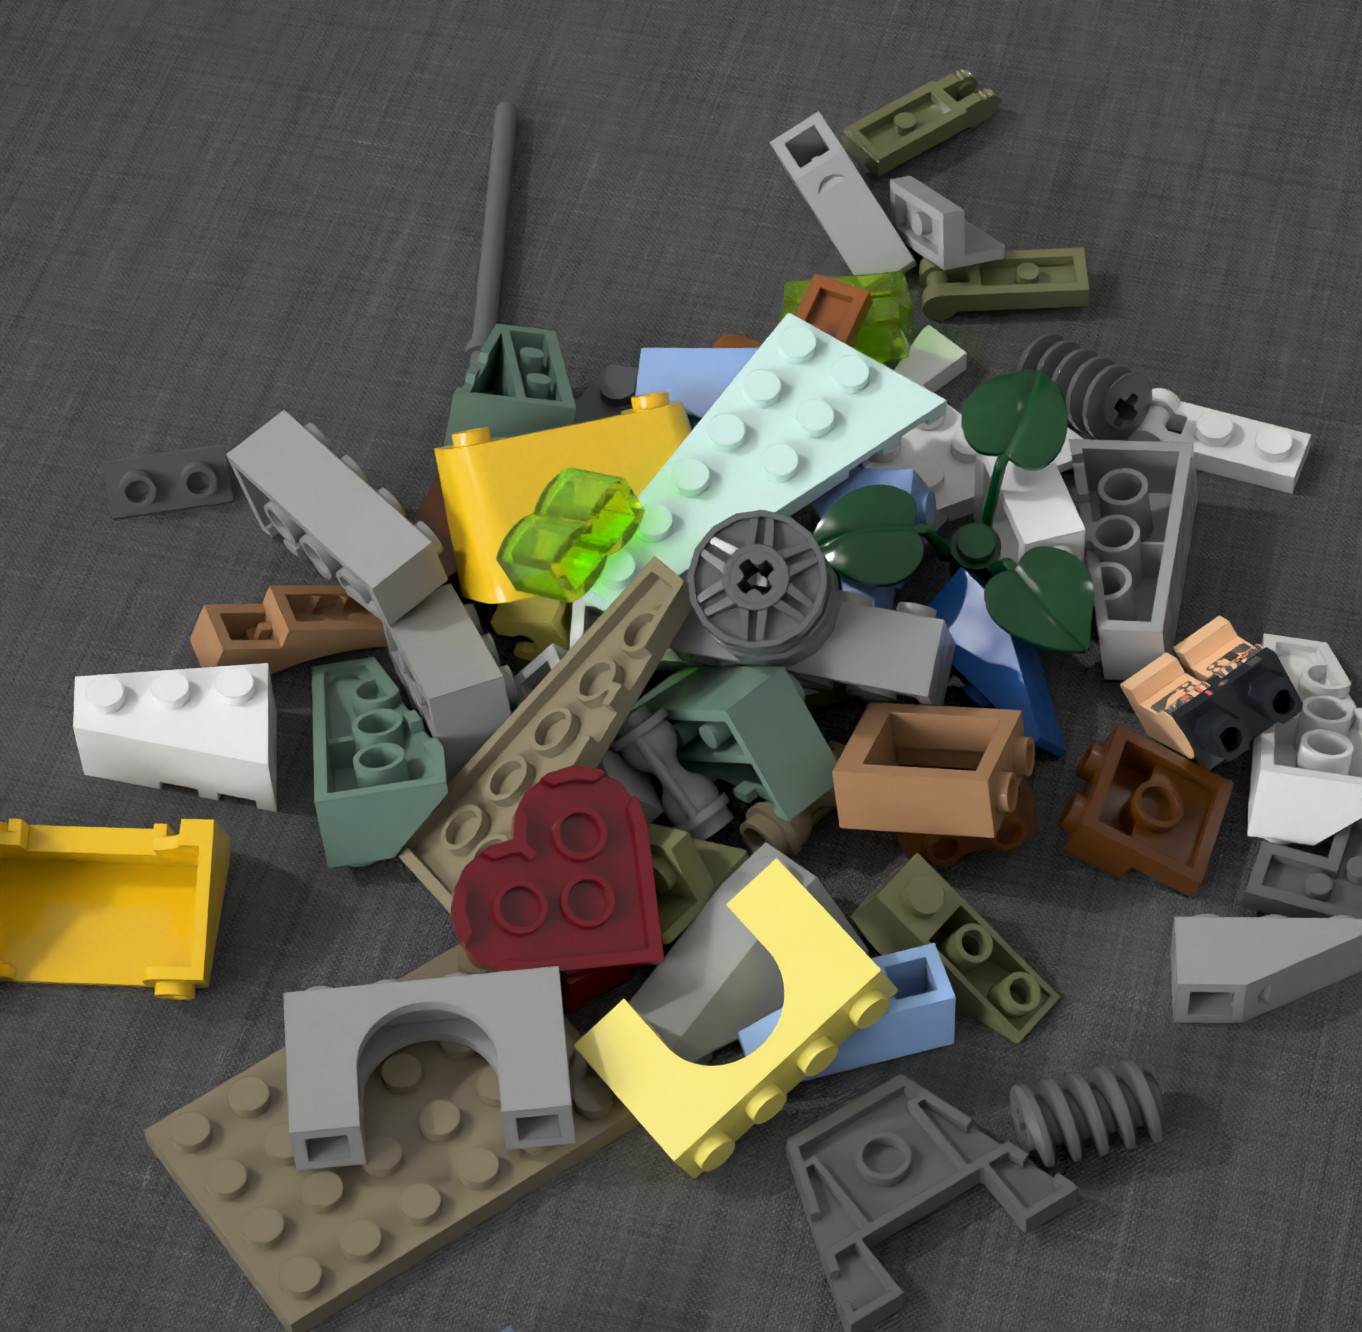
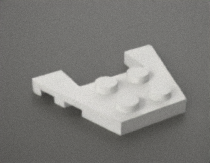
[860,325,1083,521]

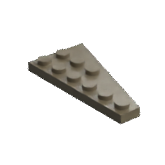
[396,556,693,914]

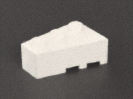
[73,663,277,812]

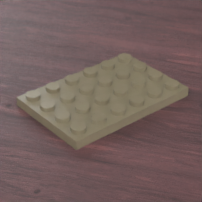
[144,944,641,1332]

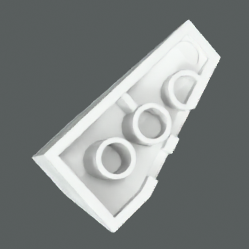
[1247,633,1362,846]

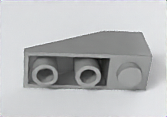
[769,111,917,295]
[1170,914,1362,1023]

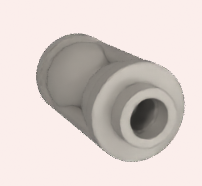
[610,703,734,840]

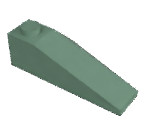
[311,657,448,868]

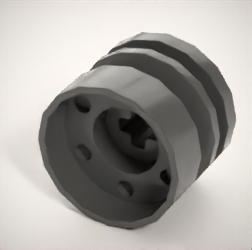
[687,510,841,667]

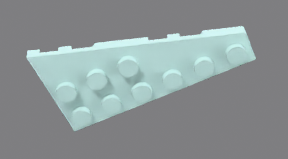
[571,312,947,611]

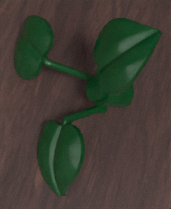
[813,369,1094,654]

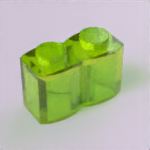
[496,467,645,603]

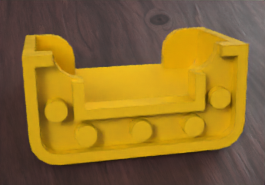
[434,391,692,604]
[0,819,231,1000]

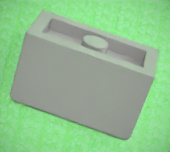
[890,176,1005,270]

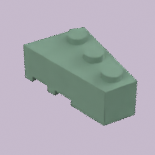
[444,324,576,446]
[630,666,837,822]

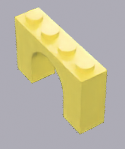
[573,858,899,1179]

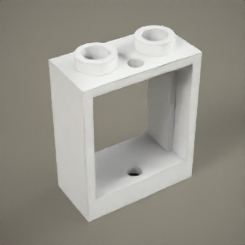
[973,452,1086,564]

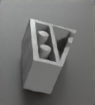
[382,583,519,784]

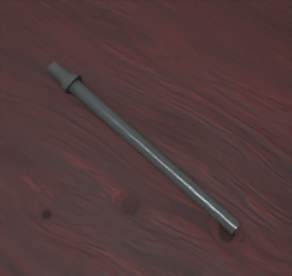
[464,102,518,367]

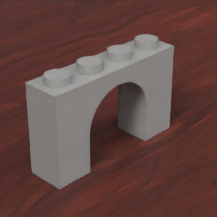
[283,966,575,1171]

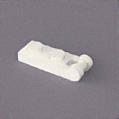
[1128,388,1311,494]

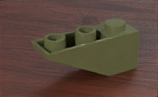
[847,853,1060,1044]

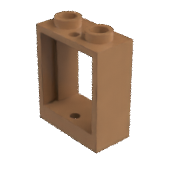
[832,702,1035,838]

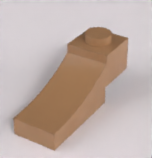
[190,585,388,675]

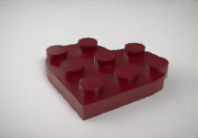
[450,766,664,975]

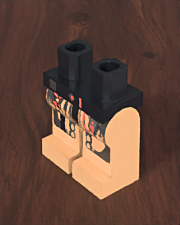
[1120,615,1303,771]

